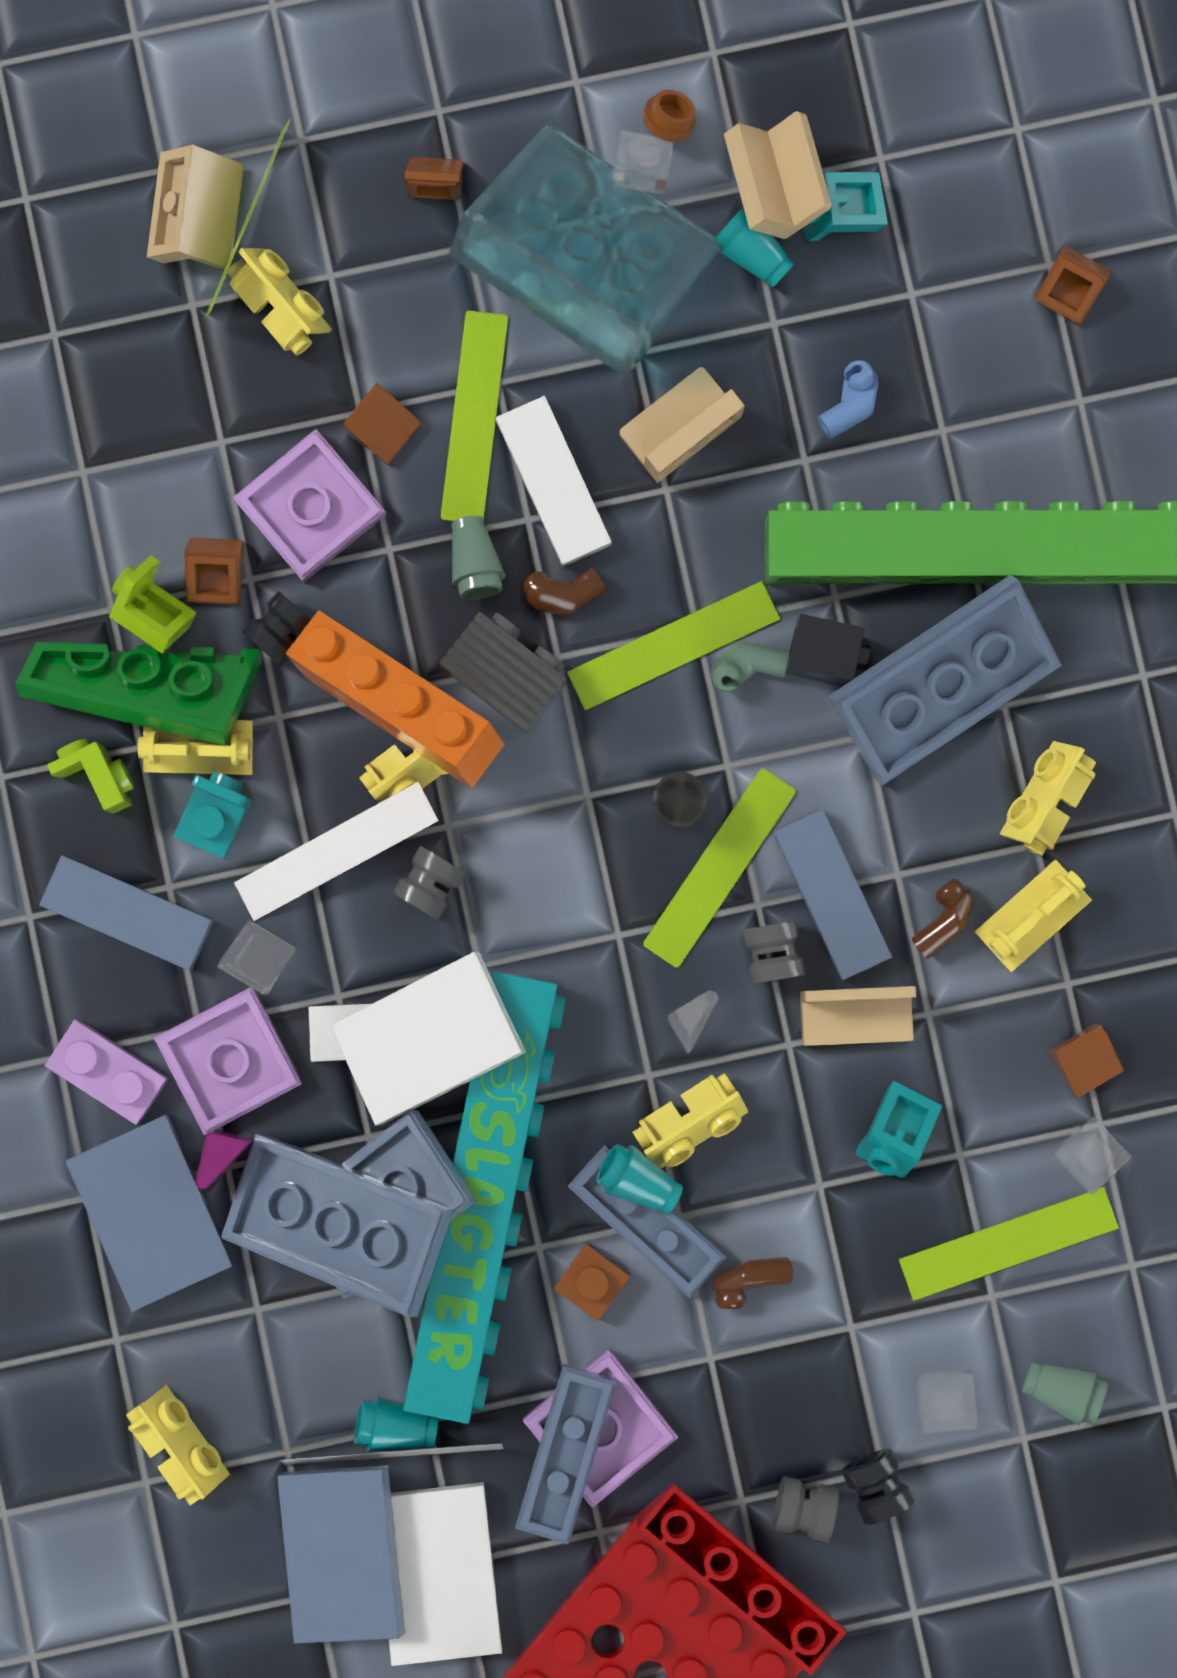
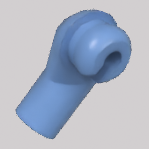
[817,360,879,440]

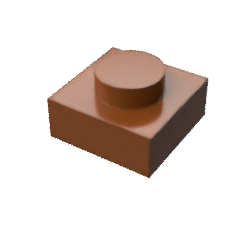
[553,1242,630,1321]

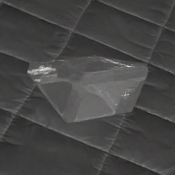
[217,920,296,995]
[666,990,719,1054]

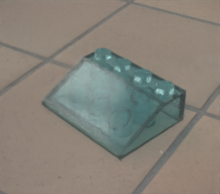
[448,122,722,378]

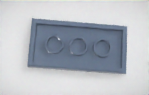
[828,575,1062,786]
[221,1134,453,1318]

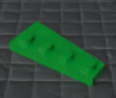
[15,642,262,746]

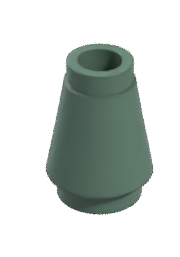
[451,516,505,601]
[1021,1361,1108,1425]

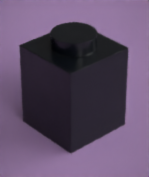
[785,613,871,686]

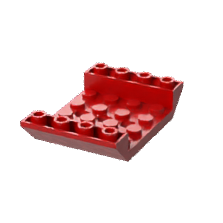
[501,1483,847,1678]

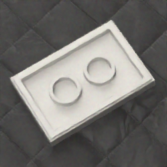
[330,951,526,1126]
[389,1482,503,1666]

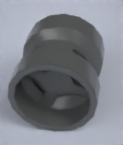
[392,846,466,920]
[742,921,805,984]
[772,1476,839,1544]

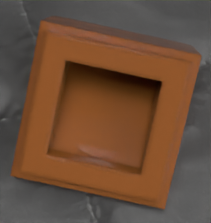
[405,157,464,200]
[1034,245,1111,325]
[343,383,422,465]
[184,538,244,605]
[1048,1023,1124,1098]

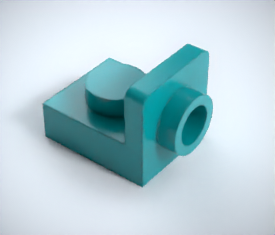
[803,172,888,241]
[173,771,252,859]
[855,1081,942,1178]

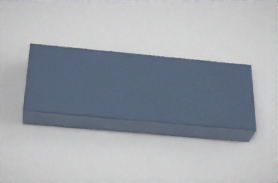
[772,809,892,980]
[39,855,214,971]
[568,1145,726,1299]
[515,1364,616,1545]

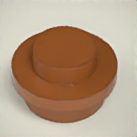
[642,90,695,142]

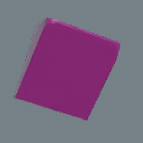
[195,1130,254,1189]

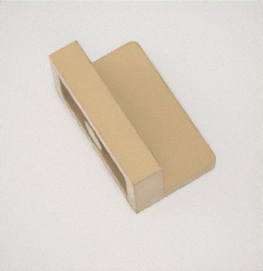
[724,111,832,239]
[147,145,244,269]
[620,367,745,483]
[800,986,916,1046]

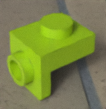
[109,555,197,654]
[47,739,135,814]

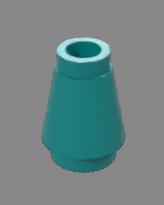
[714,207,794,288]
[596,1143,683,1214]
[354,1395,438,1452]

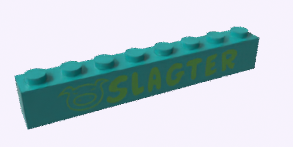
[403,971,566,1424]

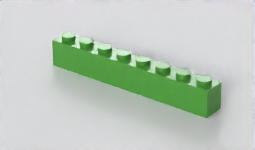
[765,501,1177,584]

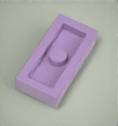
[44,1019,169,1125]

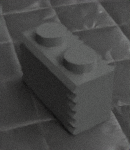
[439,612,567,735]

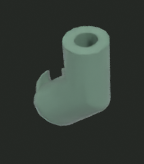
[711,642,790,692]

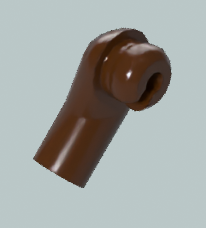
[523,568,607,616]
[912,879,974,959]
[712,1257,793,1309]

